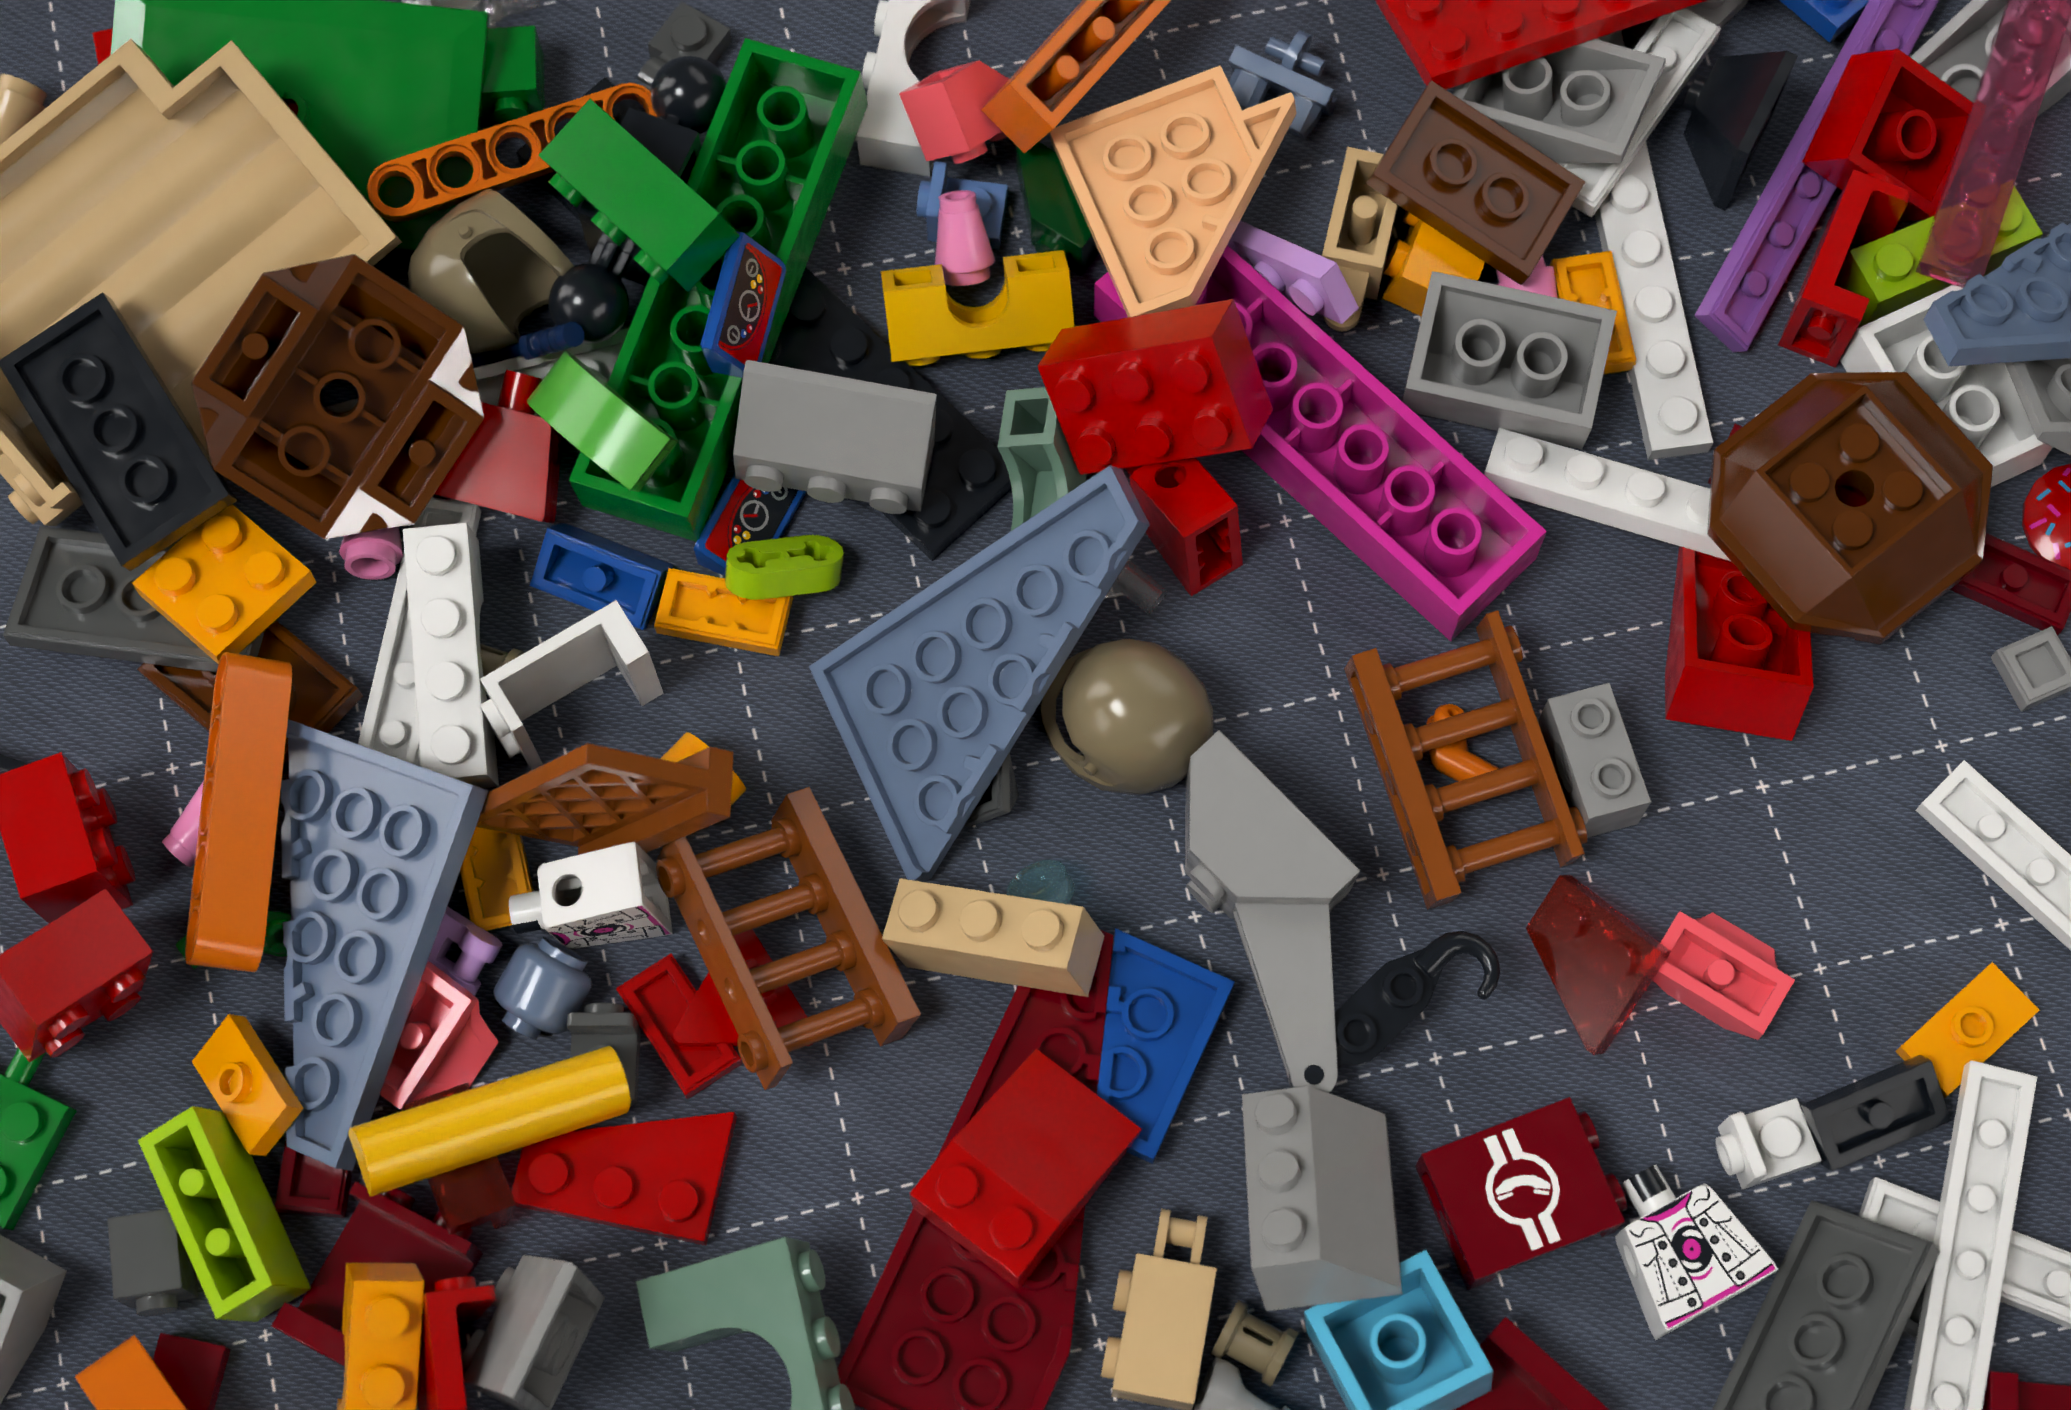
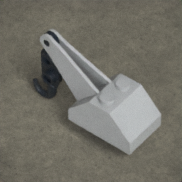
[1185,730,1501,1093]

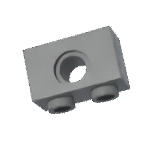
[1538,683,1651,838]

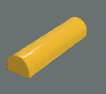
[348,1046,631,1197]

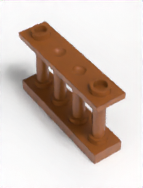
[1344,610,1587,910]
[656,787,921,1090]

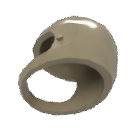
[408,188,574,354]
[1041,639,1213,795]

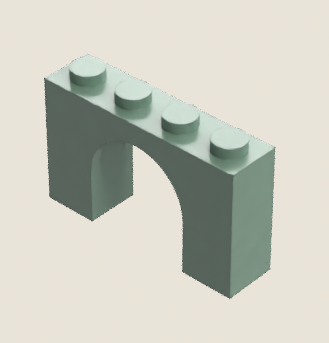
[636,1237,855,1410]

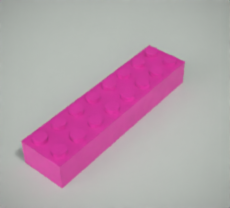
[1094,245,1547,641]

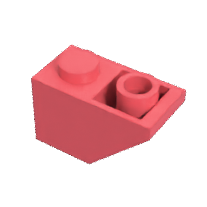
[899,60,1009,164]

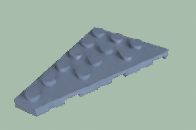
[1923,222,2071,367]
[809,465,1150,882]
[281,719,489,1171]

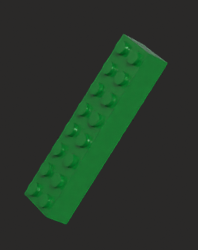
[569,38,868,542]

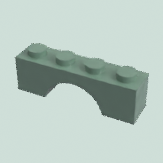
[997,387,1087,532]

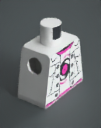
[509,842,673,948]
[1615,1165,1778,1340]

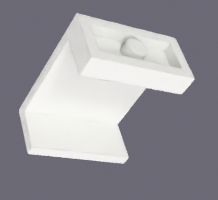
[480,600,664,770]

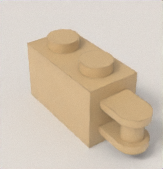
[1322,147,1398,331]
[1101,1208,1217,1410]

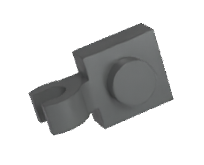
[637,1,732,92]

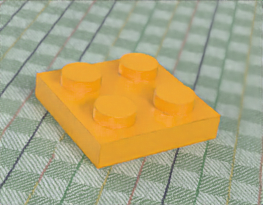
[132,504,317,665]

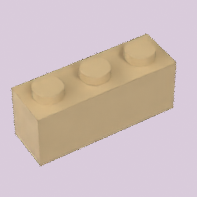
[882,879,1104,997]

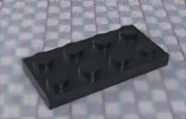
[0,292,237,571]

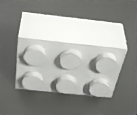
[1840,280,2053,487]

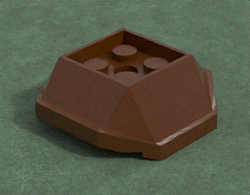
[191,254,485,539]
[1707,372,1993,645]

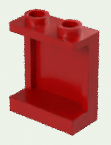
[1778,169,1912,367]
[417,1276,496,1410]

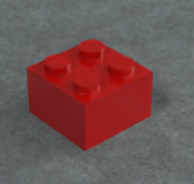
[1802,49,1984,221]
[0,752,136,924]
[0,889,153,1063]

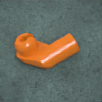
[1426,704,1499,782]

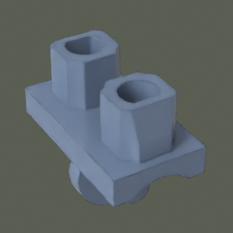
[1228,30,1338,139]

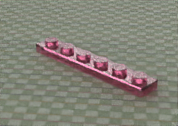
[1915,0,2071,288]

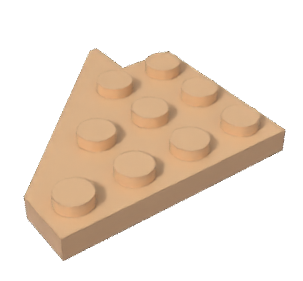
[1050,65,1297,317]

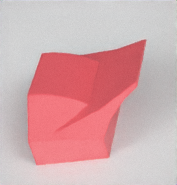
[1643,911,1795,1040]
[380,961,499,1110]

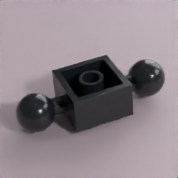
[548,56,727,344]

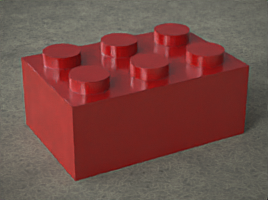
[1037,299,1273,475]

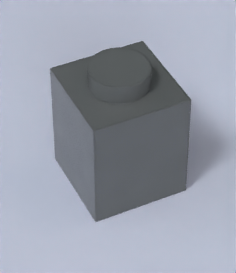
[107,1208,198,1316]

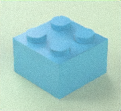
[1304,1250,1493,1410]

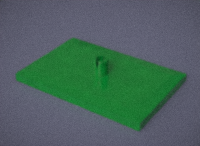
[111,0,490,252]

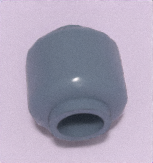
[494,937,593,1040]

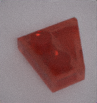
[1526,875,1671,1055]

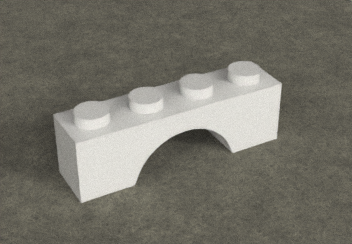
[854,0,971,177]
[403,522,499,788]

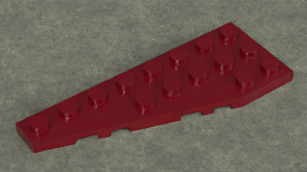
[837,930,1114,1410]

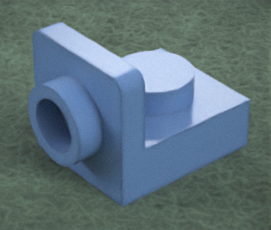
[917,161,1008,250]

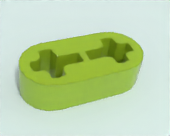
[725,535,844,600]

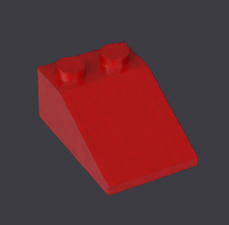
[1665,546,1814,741]
[909,1049,1142,1290]

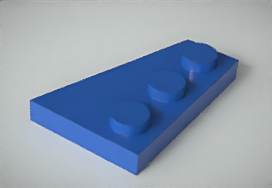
[1097,928,1235,1164]

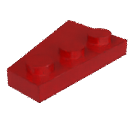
[509,1112,737,1246]

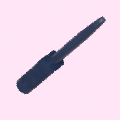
[472,322,584,366]

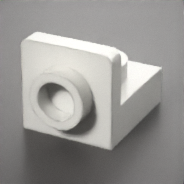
[1716,1098,1822,1190]

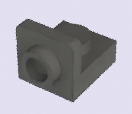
[567,1003,641,1105]

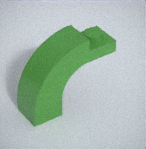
[527,350,678,492]

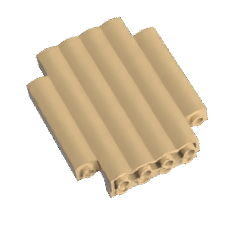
[0,39,402,526]

